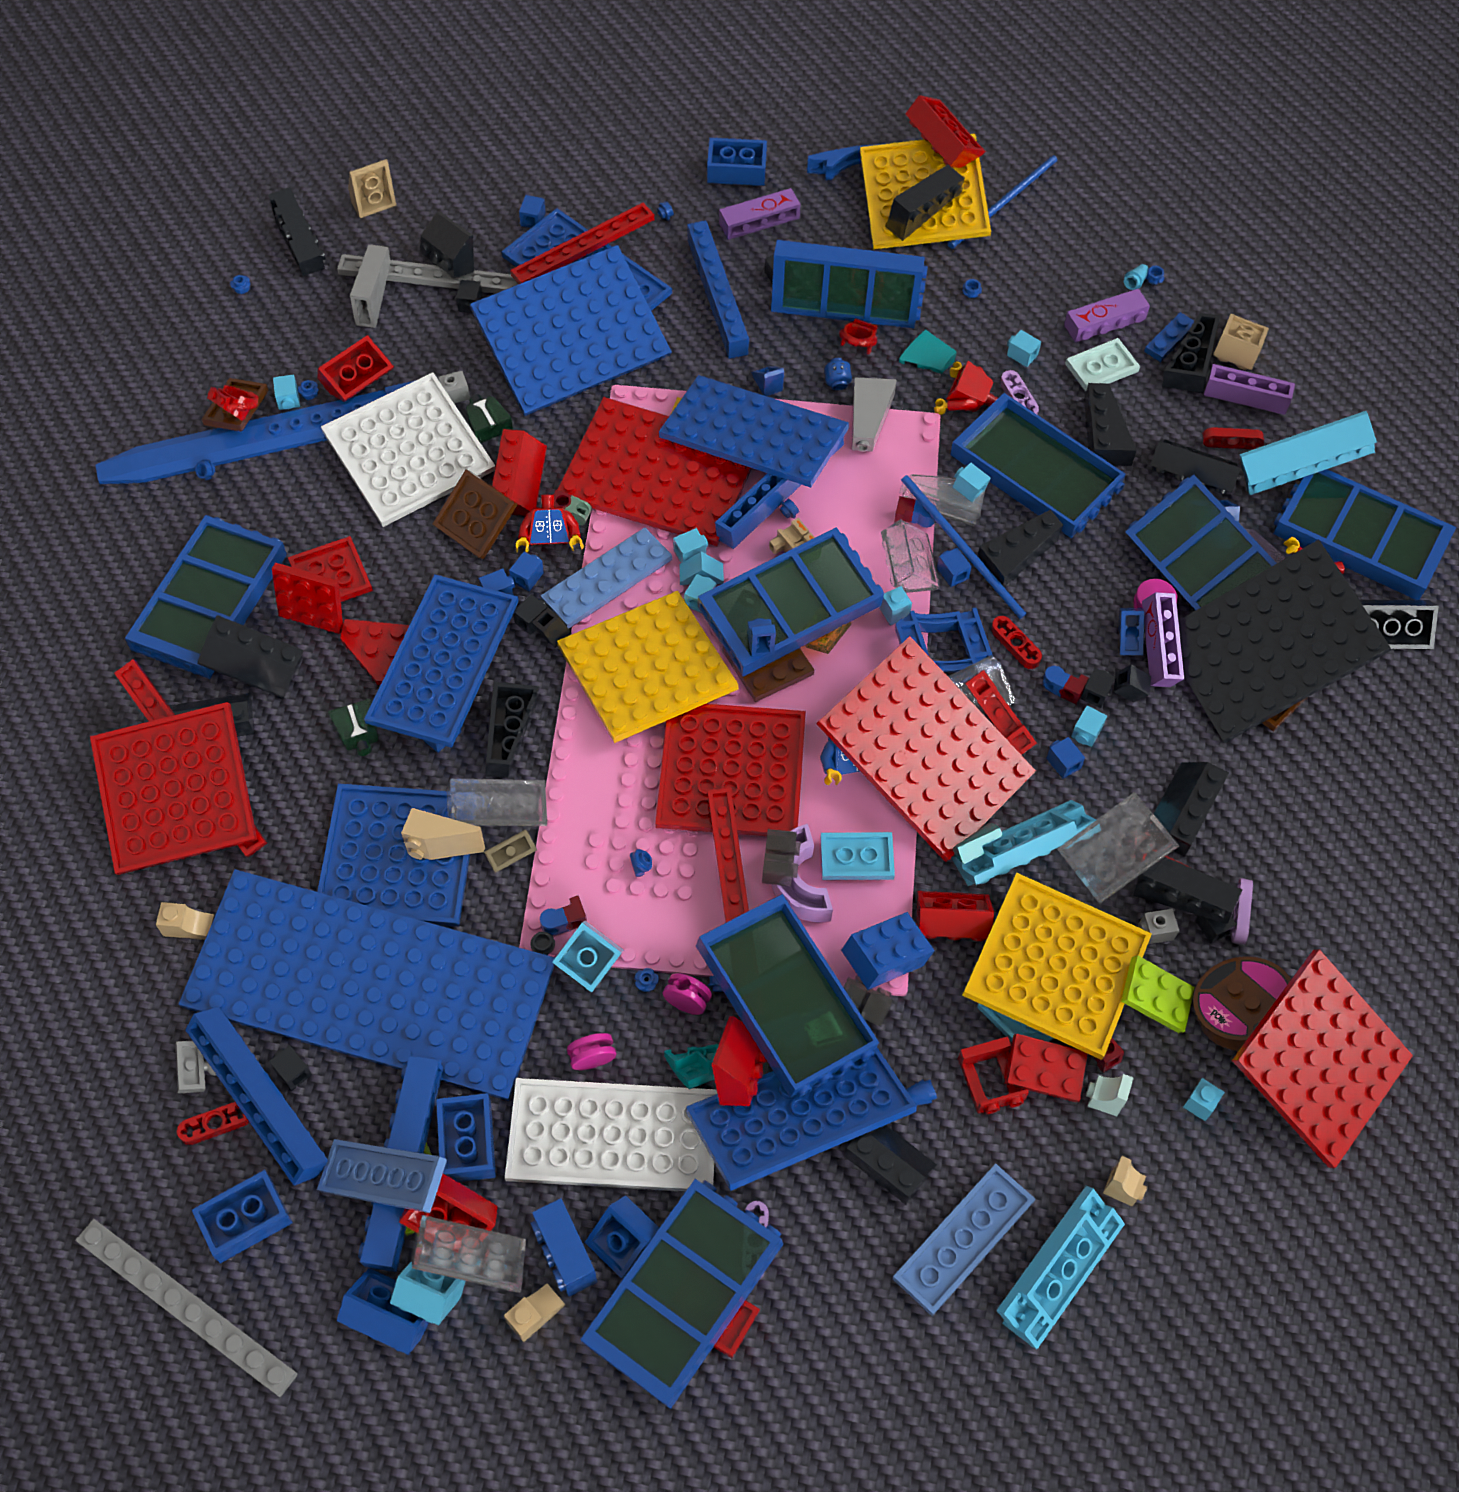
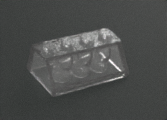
[446,779,547,826]

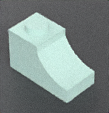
[1086,1074,1133,1116]

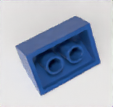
[337,1268,429,1355]

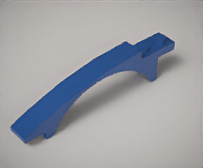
[807,143,890,180]

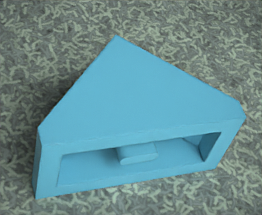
[679,551,724,585]

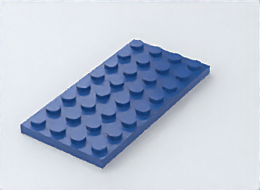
[502,208,672,311]
[659,375,849,488]
[364,574,519,748]
[686,1037,917,1191]

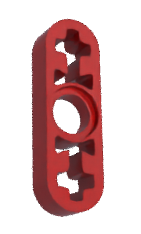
[1202,427,1264,450]
[991,616,1042,669]
[177,1102,250,1145]

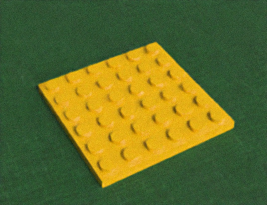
[860,134,991,249]
[557,590,739,743]
[962,873,1152,1060]

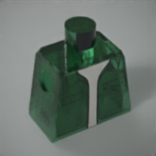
[466,394,513,444]
[328,698,378,756]

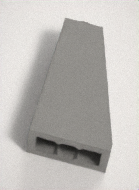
[350,245,391,328]
[852,378,896,452]

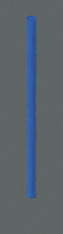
[948,155,1057,249]
[901,475,1027,619]

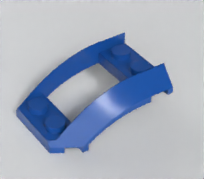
[895,608,996,672]

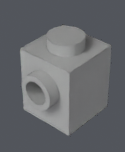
[438,371,470,403]
[1138,909,1179,944]

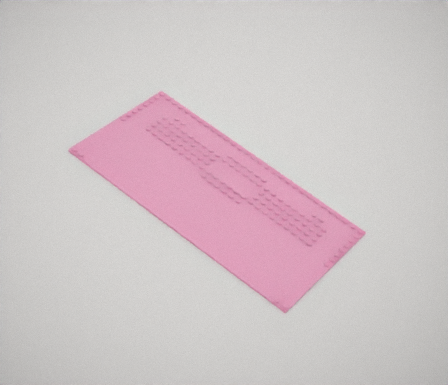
[519,385,940,996]

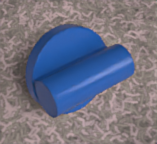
[629,849,652,877]

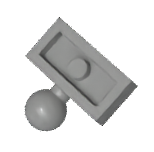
[175,1041,217,1093]

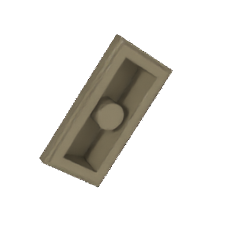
[484,829,537,873]

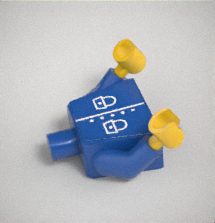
[820,737,861,785]

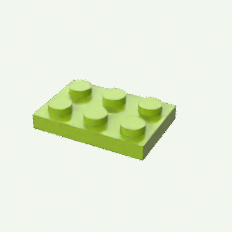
[1121,955,1195,1033]

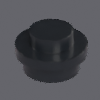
[530,932,555,955]

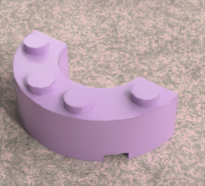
[771,824,833,922]

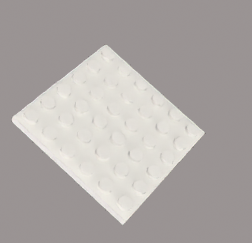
[321,373,496,527]

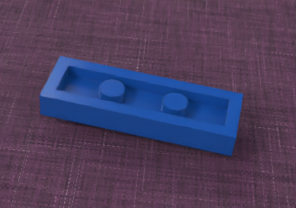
[1144,312,1194,362]

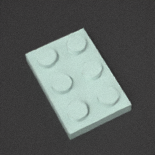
[1065,338,1140,391]

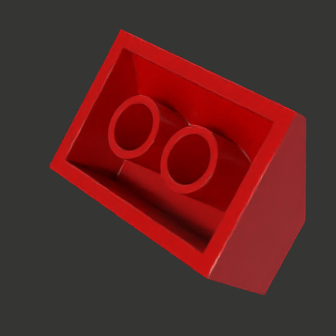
[317,335,394,402]
[917,891,994,941]
[712,1016,767,1106]
[399,1174,498,1261]

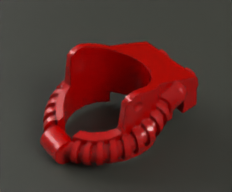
[839,319,878,355]
[207,385,258,420]

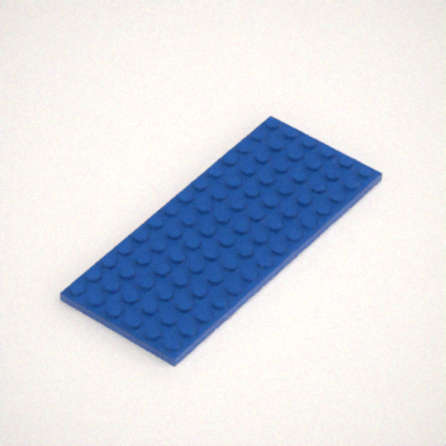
[178,869,555,1101]

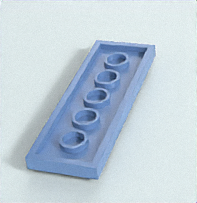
[541,527,672,629]
[317,1139,447,1213]
[892,1164,1035,1316]

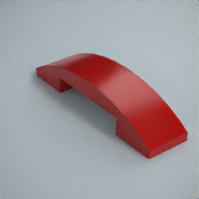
[965,670,1037,755]

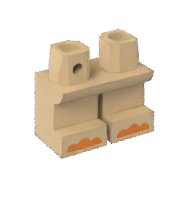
[769,518,822,569]

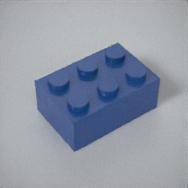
[707,138,767,186]
[841,912,935,990]
[436,1093,496,1182]
[192,1170,293,1263]
[531,1198,598,1297]

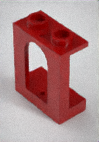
[958,1037,1029,1114]

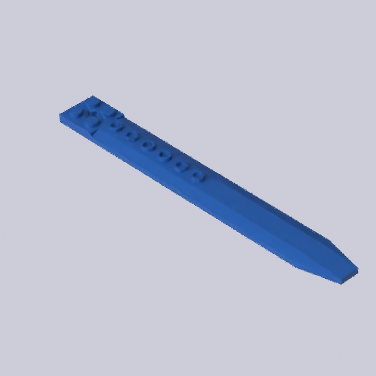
[95,380,416,484]

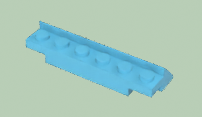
[1240,411,1377,495]
[951,800,1099,886]
[997,1186,1125,1349]

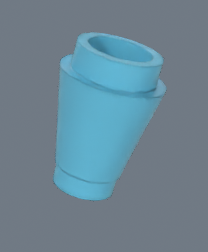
[1124,264,1149,290]

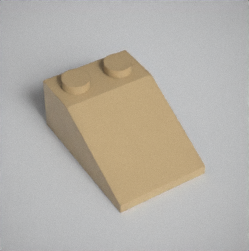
[348,159,396,218]
[1213,314,1269,370]
[401,808,485,860]

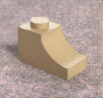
[156,902,215,940]
[1103,1156,1147,1206]
[504,1284,565,1342]

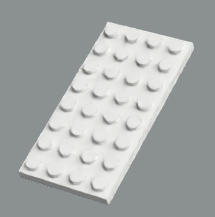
[505,1078,717,1192]

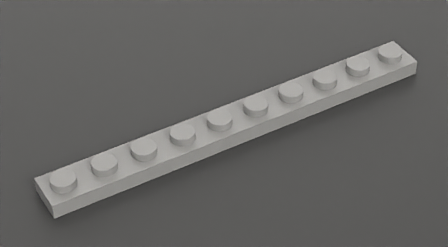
[337,254,519,294]
[75,1219,298,1397]

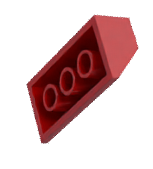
[905,95,986,168]
[492,429,547,516]

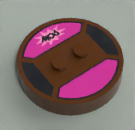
[1193,957,1291,1051]

